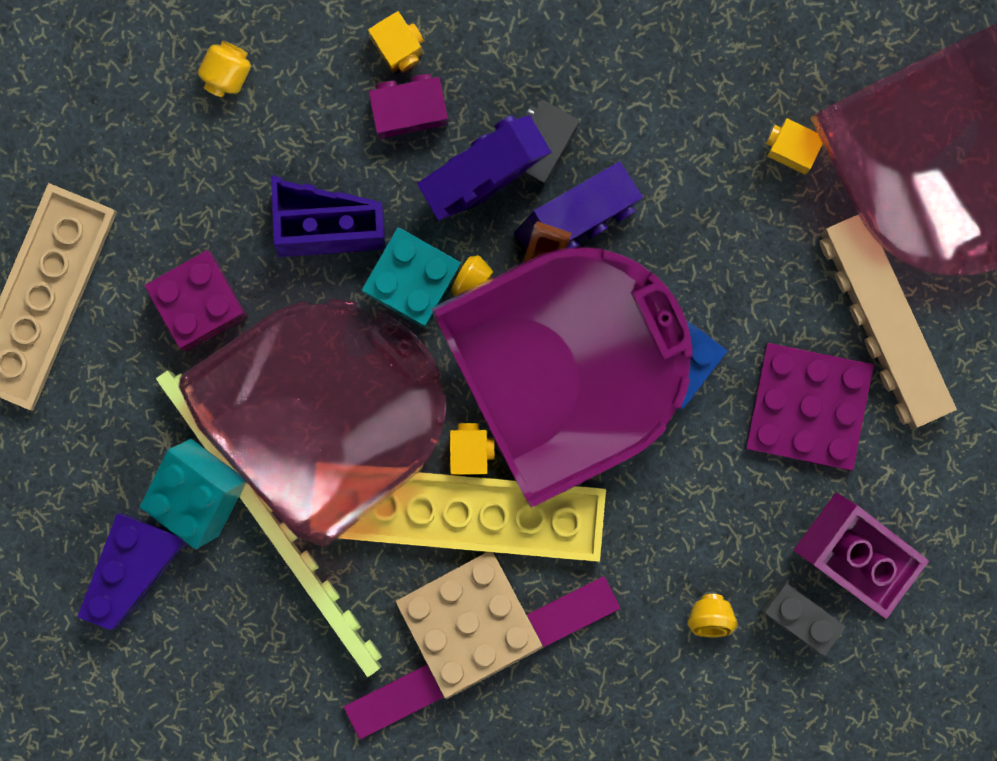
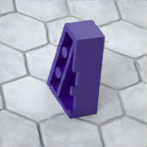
[77,513,187,630]

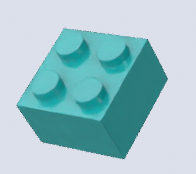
[362,227,462,330]
[140,439,248,550]

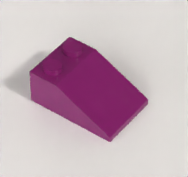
[793,492,929,619]

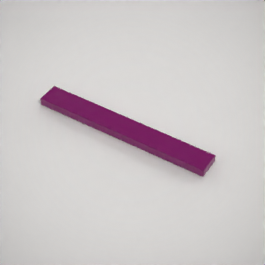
[343,576,621,740]

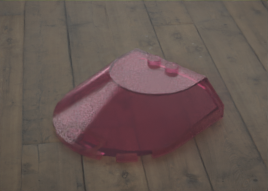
[810,23,997,276]
[178,299,446,548]

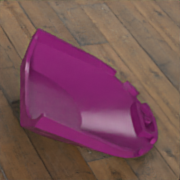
[431,248,692,508]

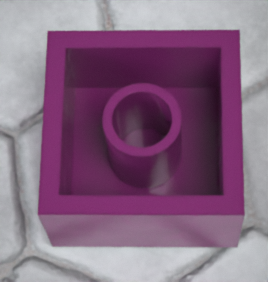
[144,250,248,352]

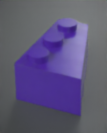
[417,115,552,221]
[514,161,643,251]
[271,175,386,257]

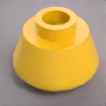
[451,255,494,297]
[687,594,738,638]

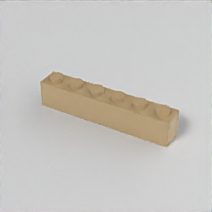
[819,211,957,429]

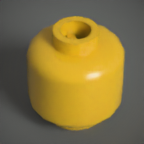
[198,41,251,97]

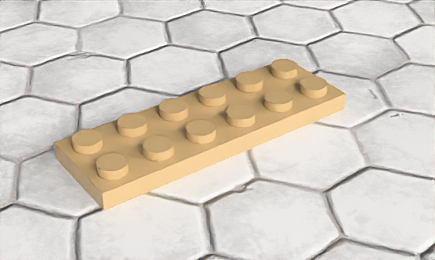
[0,183,117,411]

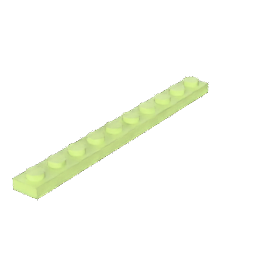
[156,370,382,677]

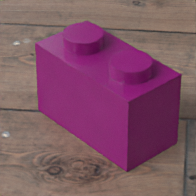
[369,74,449,139]

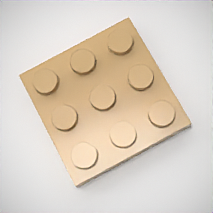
[395,552,543,700]

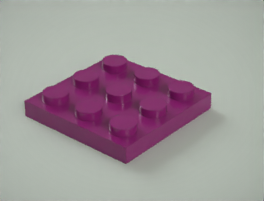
[745,343,874,471]

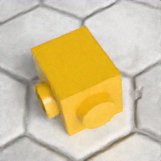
[368,11,424,73]
[766,118,826,175]
[450,423,494,475]

